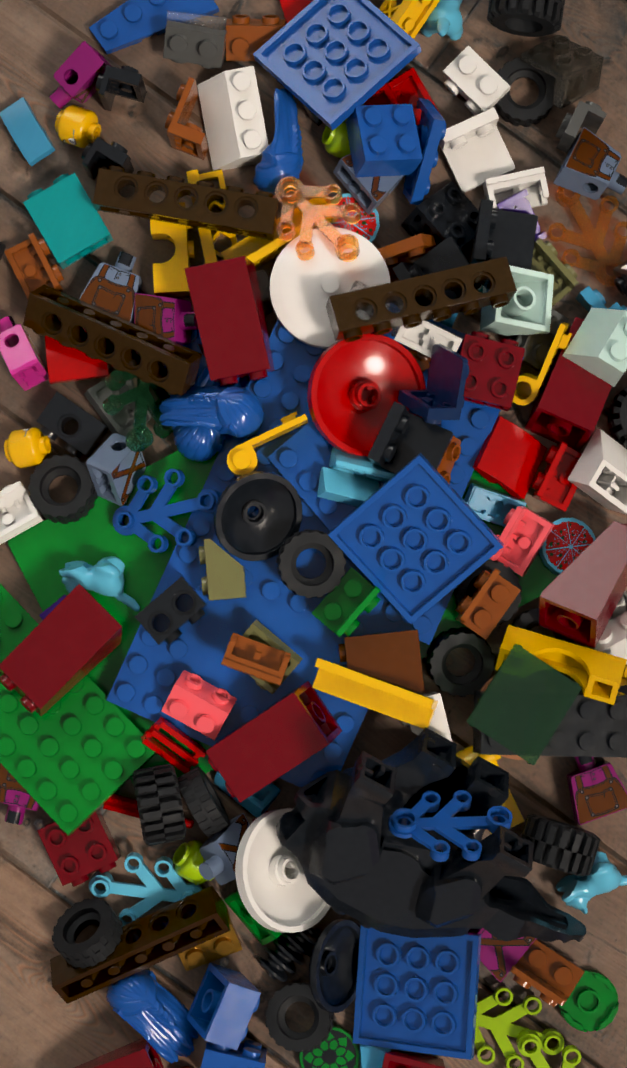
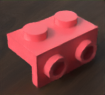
[490,506,555,576]
[161,670,237,741]

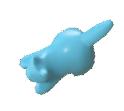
[420,0,463,41]
[59,556,140,612]
[556,851,627,914]

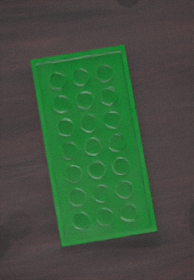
[0,584,156,836]

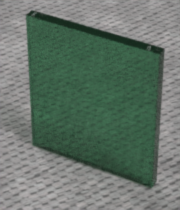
[466,644,582,766]

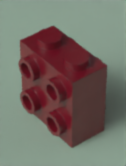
[459,331,525,411]
[37,808,121,887]

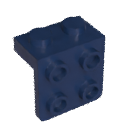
[398,344,469,424]

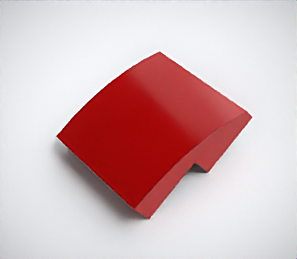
[364,67,443,125]
[45,328,110,384]
[473,416,547,500]

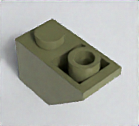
[199,539,247,601]

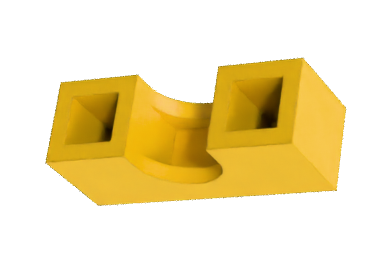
[150,202,195,298]

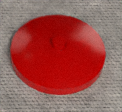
[307,333,426,457]

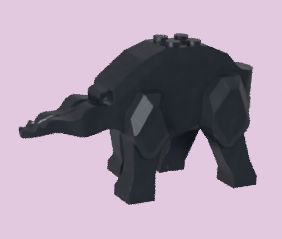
[276,727,586,943]

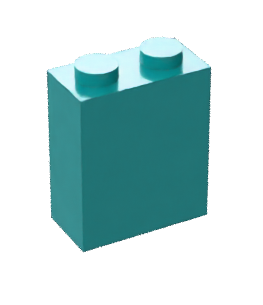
[23,173,113,269]

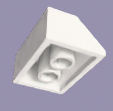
[197,66,269,171]

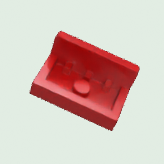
[531,441,582,512]

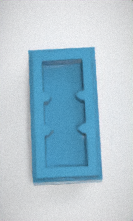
[464,483,527,527]

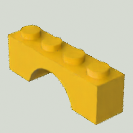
[495,625,627,705]

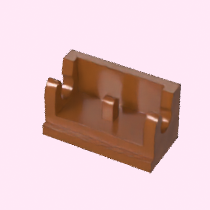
[221,633,291,686]

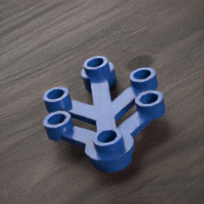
[112,469,221,553]
[388,790,513,862]

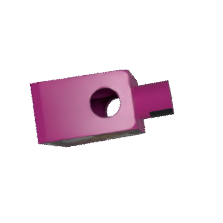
[0,316,49,391]

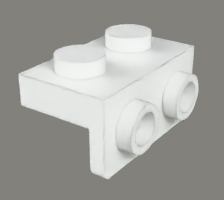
[443,45,510,116]
[0,481,43,545]

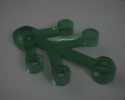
[102,354,173,452]

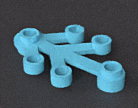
[89,852,203,926]

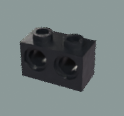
[135,576,207,645]

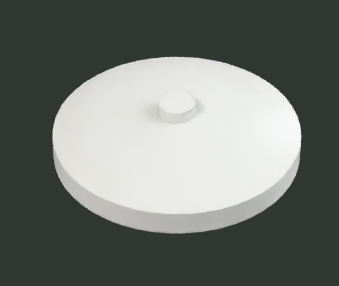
[270,227,391,349]
[235,808,331,933]

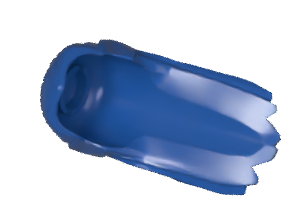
[253,88,304,195]
[172,366,249,462]
[159,386,264,438]
[106,970,199,1064]

